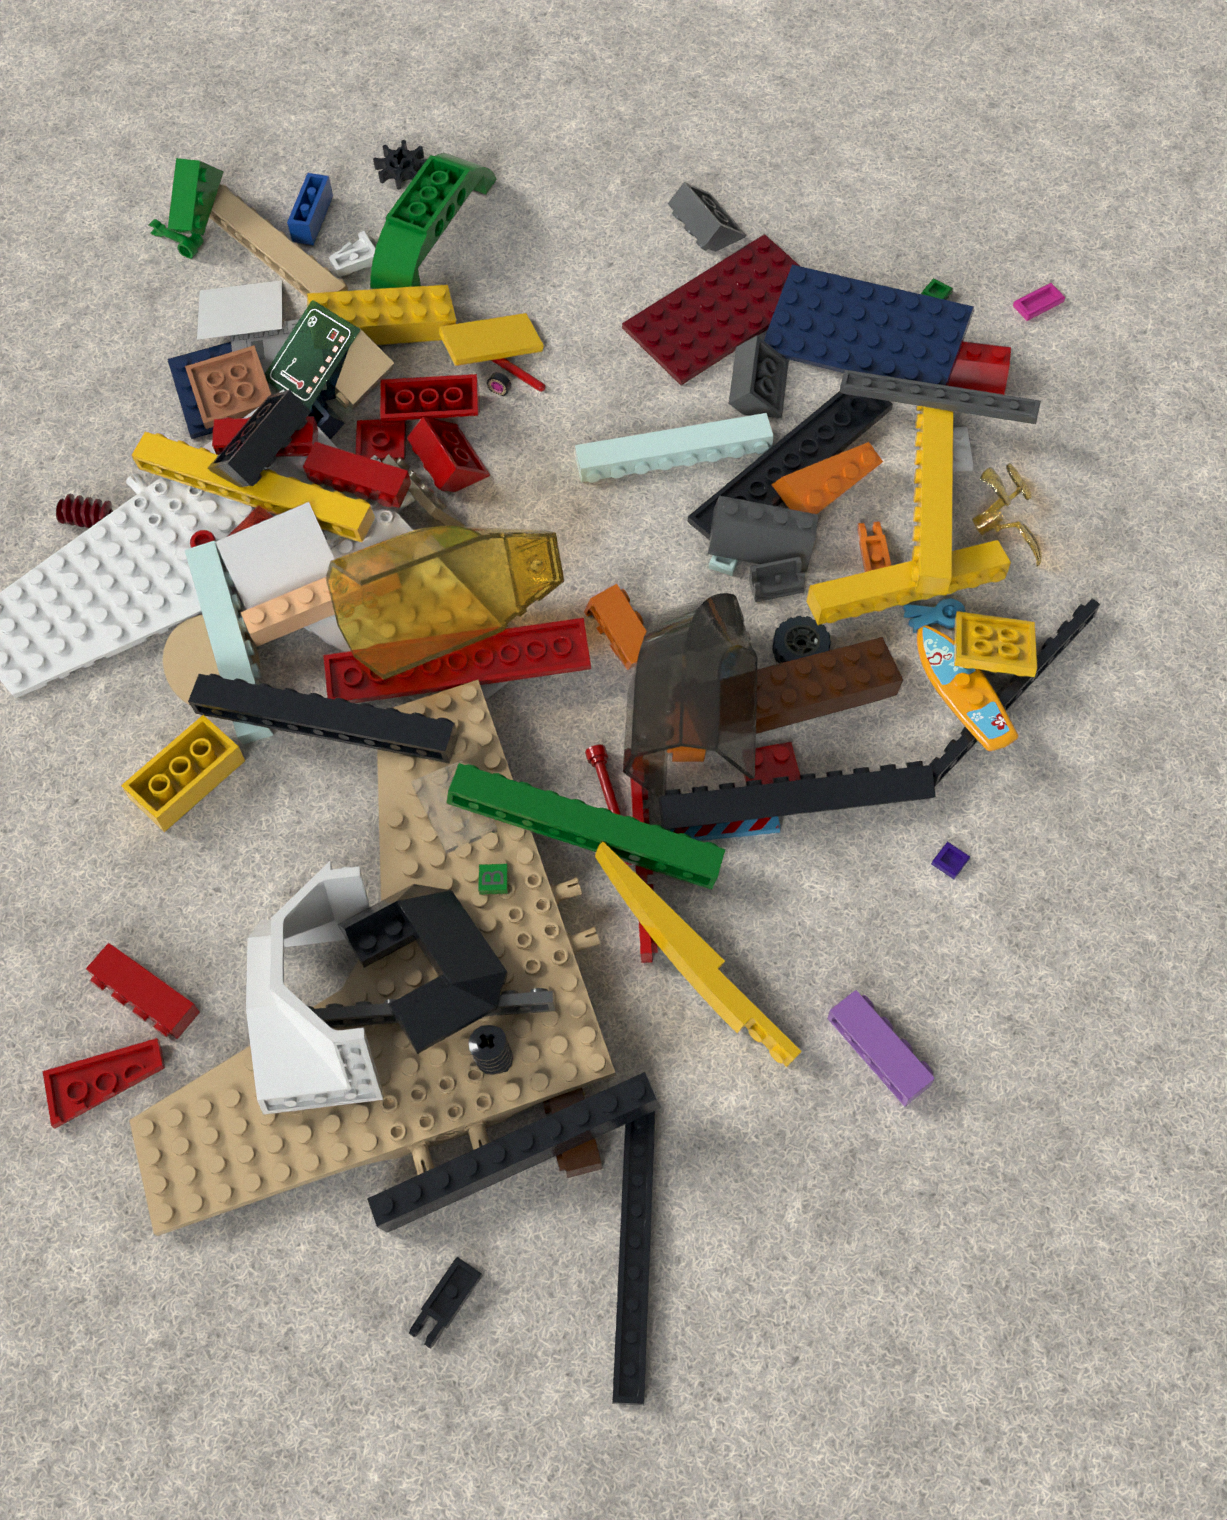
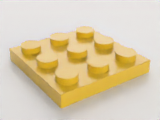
[954,611,1037,677]

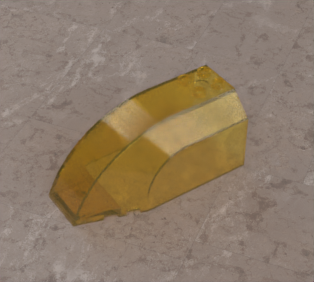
[326,526,564,679]

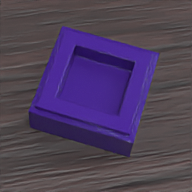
[931,841,970,880]

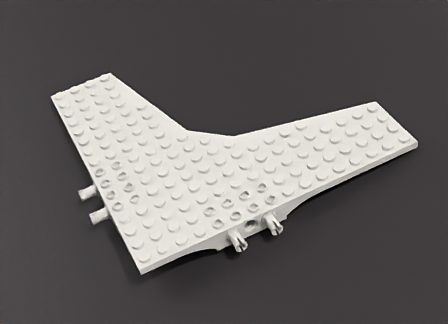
[0,389,510,701]

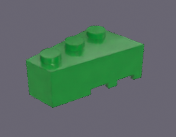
[168,158,224,236]

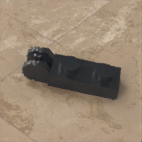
[409,1257,483,1348]

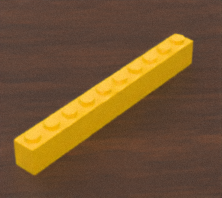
[911,405,953,596]
[131,431,375,543]

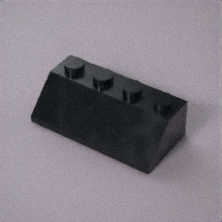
[208,390,311,487]

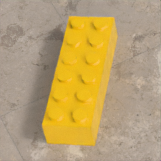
[307,285,456,349]

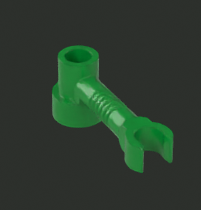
[148,219,204,259]

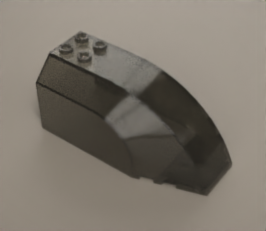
[623,593,758,798]

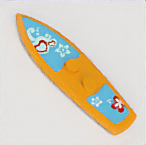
[917,625,1019,751]

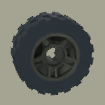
[772,616,831,664]

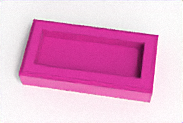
[1013,283,1065,321]

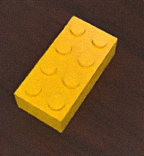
[121,715,245,832]

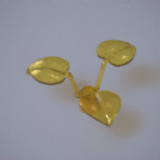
[972,463,1042,567]

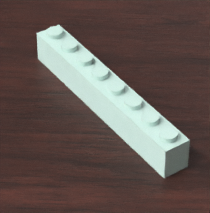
[575,413,773,483]
[185,541,274,744]

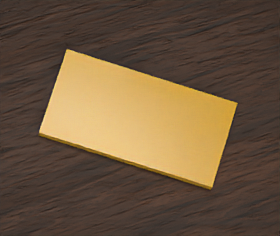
[438,313,544,366]

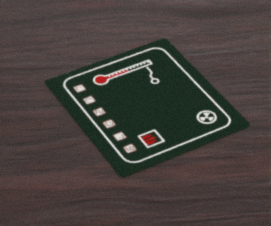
[264,300,360,409]

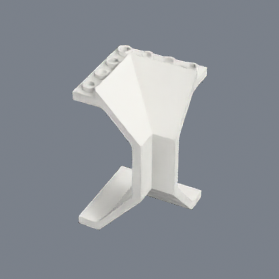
[246,861,383,1115]

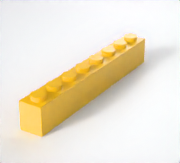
[806,540,1011,625]

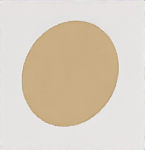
[163,615,260,705]

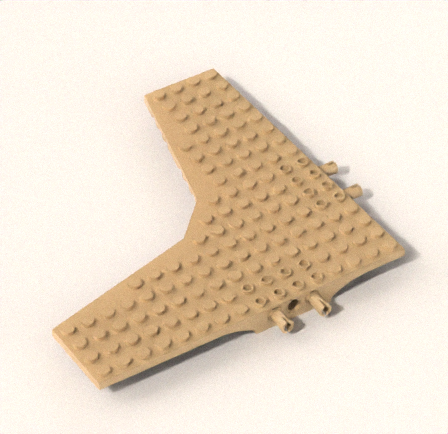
[129,680,616,1236]

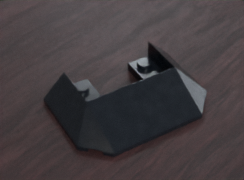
[338,884,508,1054]

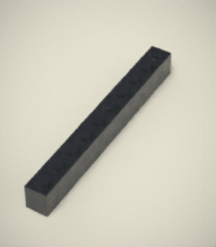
[188,674,459,764]
[658,761,936,830]
[367,1072,662,1233]

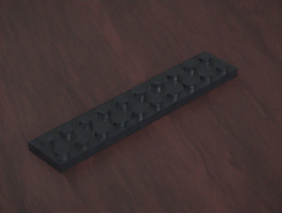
[687,391,893,540]

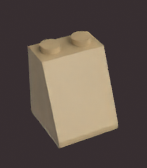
[335,327,394,410]

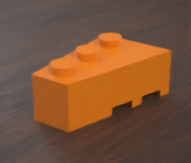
[584,584,658,670]

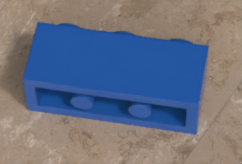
[287,173,333,245]

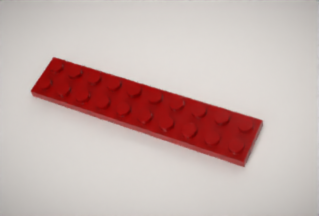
[323,618,591,703]

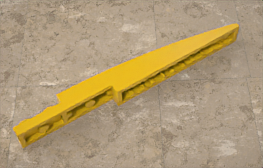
[595,842,802,1067]

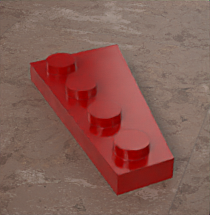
[43,1038,165,1129]

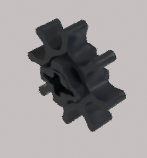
[373,140,427,190]

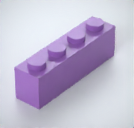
[827,990,935,1107]

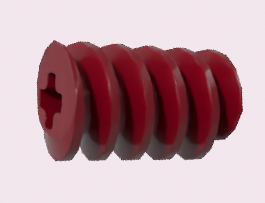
[56,493,113,529]

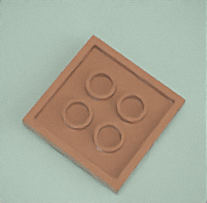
[185,345,271,429]

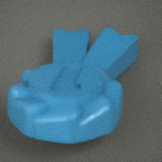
[903,598,966,633]

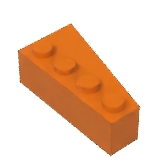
[772,442,883,514]

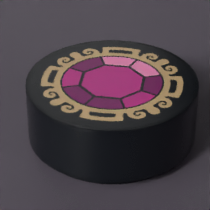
[487,372,512,396]

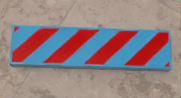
[670,817,780,841]

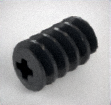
[468,1025,513,1075]

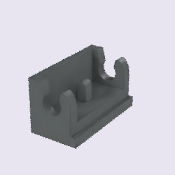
[749,557,805,602]

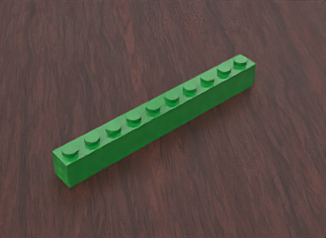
[446,763,726,890]

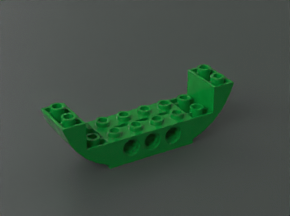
[370,153,497,289]

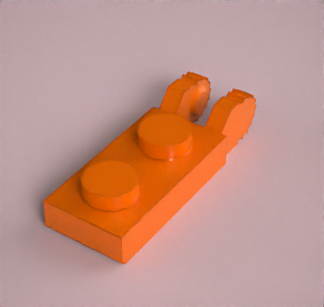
[857,521,891,572]

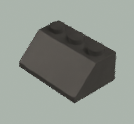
[668,182,746,252]
[728,336,789,418]

